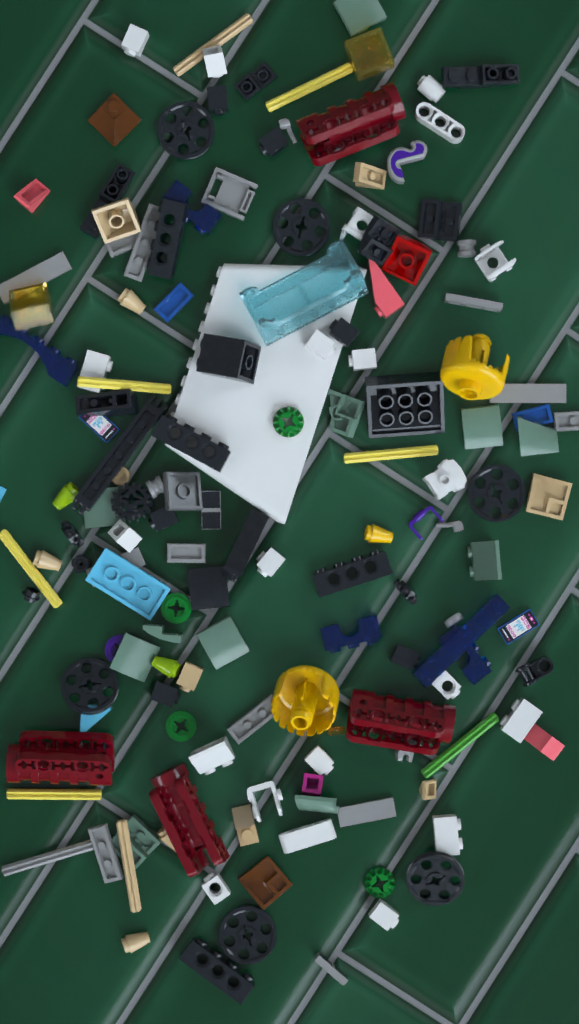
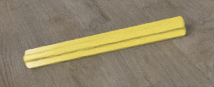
[265,62,353,112]
[77,376,171,394]
[344,445,438,464]
[0,529,63,608]
[6,788,102,800]

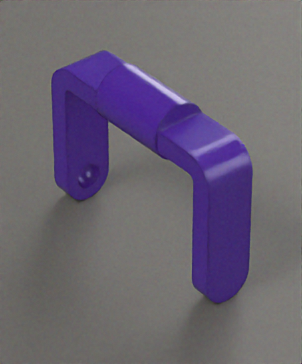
[408,506,444,541]

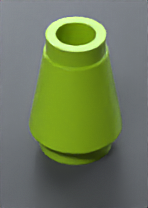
[52,482,80,510]
[152,655,182,678]

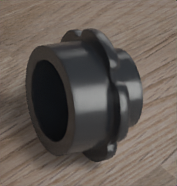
[71,554,90,573]
[22,587,40,603]

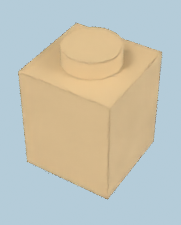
[176,661,204,692]

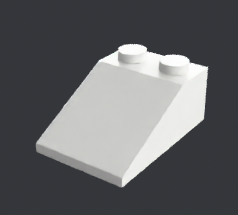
[188,736,236,775]

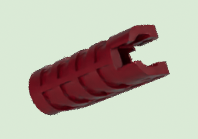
[295,82,406,166]
[345,688,456,755]
[6,730,115,786]
[149,762,230,877]

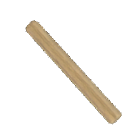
[173,13,253,76]
[116,819,142,913]

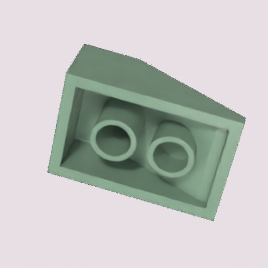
[467,540,502,581]

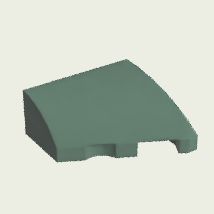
[328,389,366,438]
[517,416,559,456]

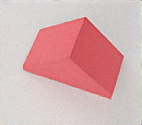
[14,179,51,213]
[524,724,565,761]

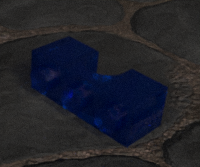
[162,179,222,236]
[320,615,382,653]
[437,625,492,685]

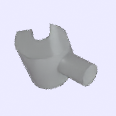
[394,741,421,762]

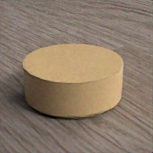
[112,467,130,486]

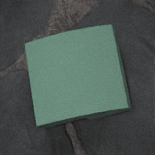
[333,0,387,37]
[461,405,503,450]
[84,486,126,529]
[196,615,249,670]
[143,624,183,643]
[110,632,160,682]
[295,795,339,814]
[112,814,161,870]

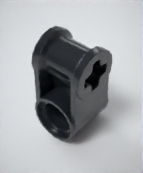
[515,656,554,687]

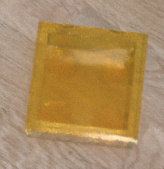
[344,27,395,82]
[9,282,54,331]

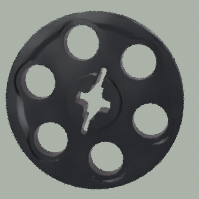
[157,101,215,160]
[273,198,330,257]
[467,465,525,522]
[61,658,119,715]
[406,851,464,906]
[219,905,277,964]

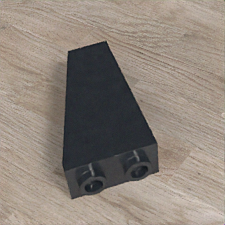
[222,509,269,582]

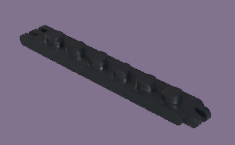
[72,394,169,516]

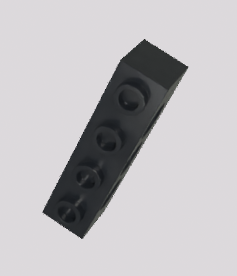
[146,197,190,280]
[151,414,231,473]
[312,549,393,598]
[179,937,255,1005]

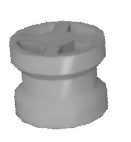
[457,239,477,258]
[145,475,164,499]

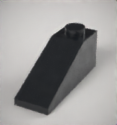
[75,389,138,416]

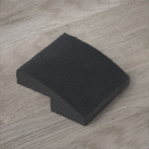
[418,199,463,242]
[358,215,400,266]
[188,566,230,610]

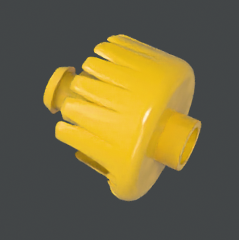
[440,334,510,400]
[271,665,340,736]

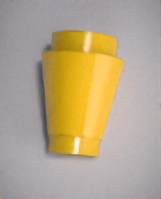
[364,524,393,543]

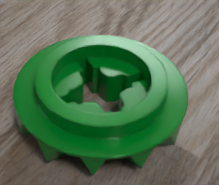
[273,406,304,438]
[161,593,192,624]
[166,711,197,742]
[364,867,395,898]

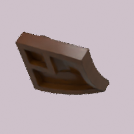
[87,93,142,147]
[237,855,293,910]

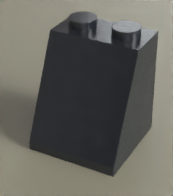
[196,333,261,384]

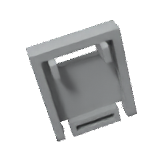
[201,167,258,221]

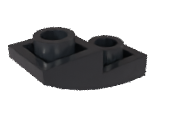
[234,62,278,101]

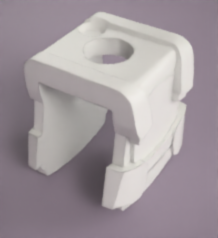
[340,207,373,242]
[474,240,516,282]
[422,459,467,501]
[247,781,283,822]

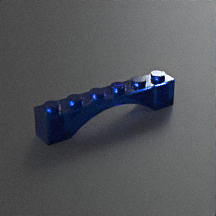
[0,314,79,387]
[411,594,510,688]

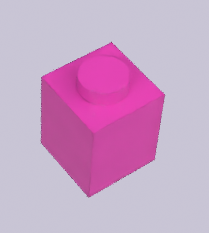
[301,773,323,797]

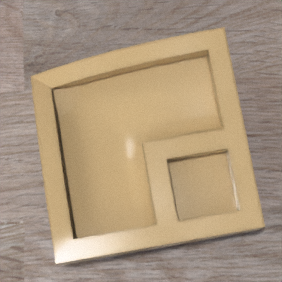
[525,473,573,521]

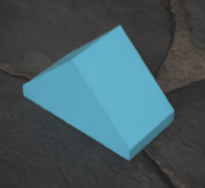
[80,704,113,732]

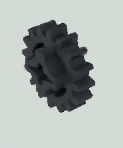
[111,482,153,524]

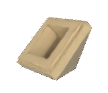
[419,779,436,800]

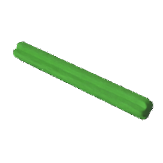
[421,712,499,779]

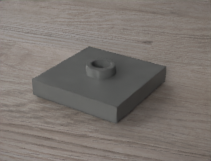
[163,472,203,511]

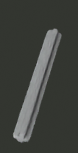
[1,839,94,876]

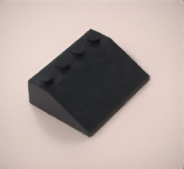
[365,371,445,438]

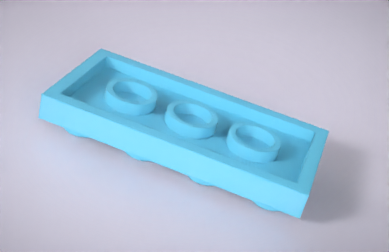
[85,547,171,621]

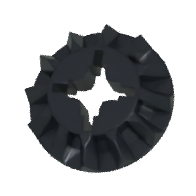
[61,521,84,547]
[394,579,418,605]

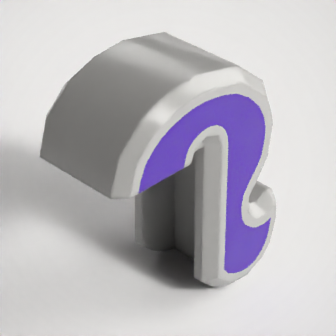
[386,140,427,184]

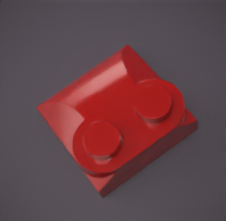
[381,234,432,286]

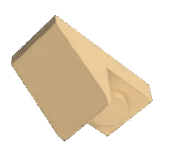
[353,162,387,190]
[232,804,259,847]

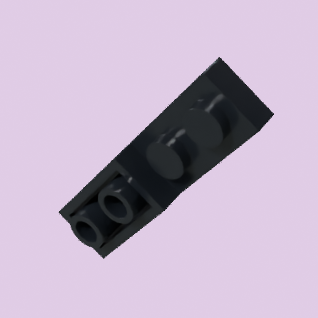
[441,64,520,89]
[80,163,135,239]

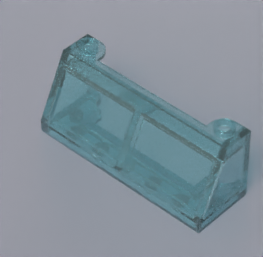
[239,239,369,347]

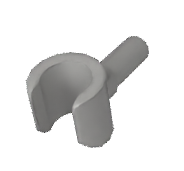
[279,118,297,144]
[436,521,464,532]

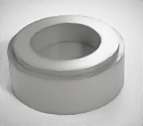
[444,612,463,628]

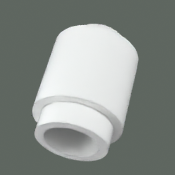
[417,75,446,103]

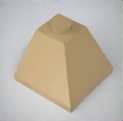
[91,197,141,244]

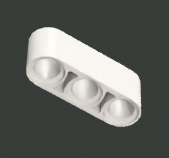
[415,102,465,144]
[278,818,337,854]

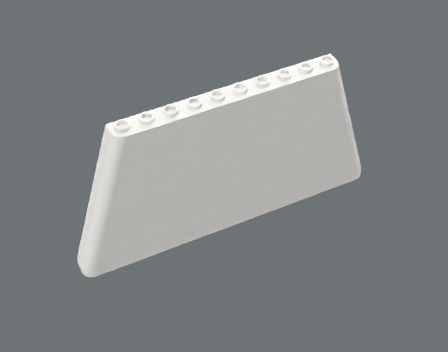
[165,263,367,524]

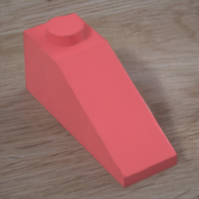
[368,259,405,319]

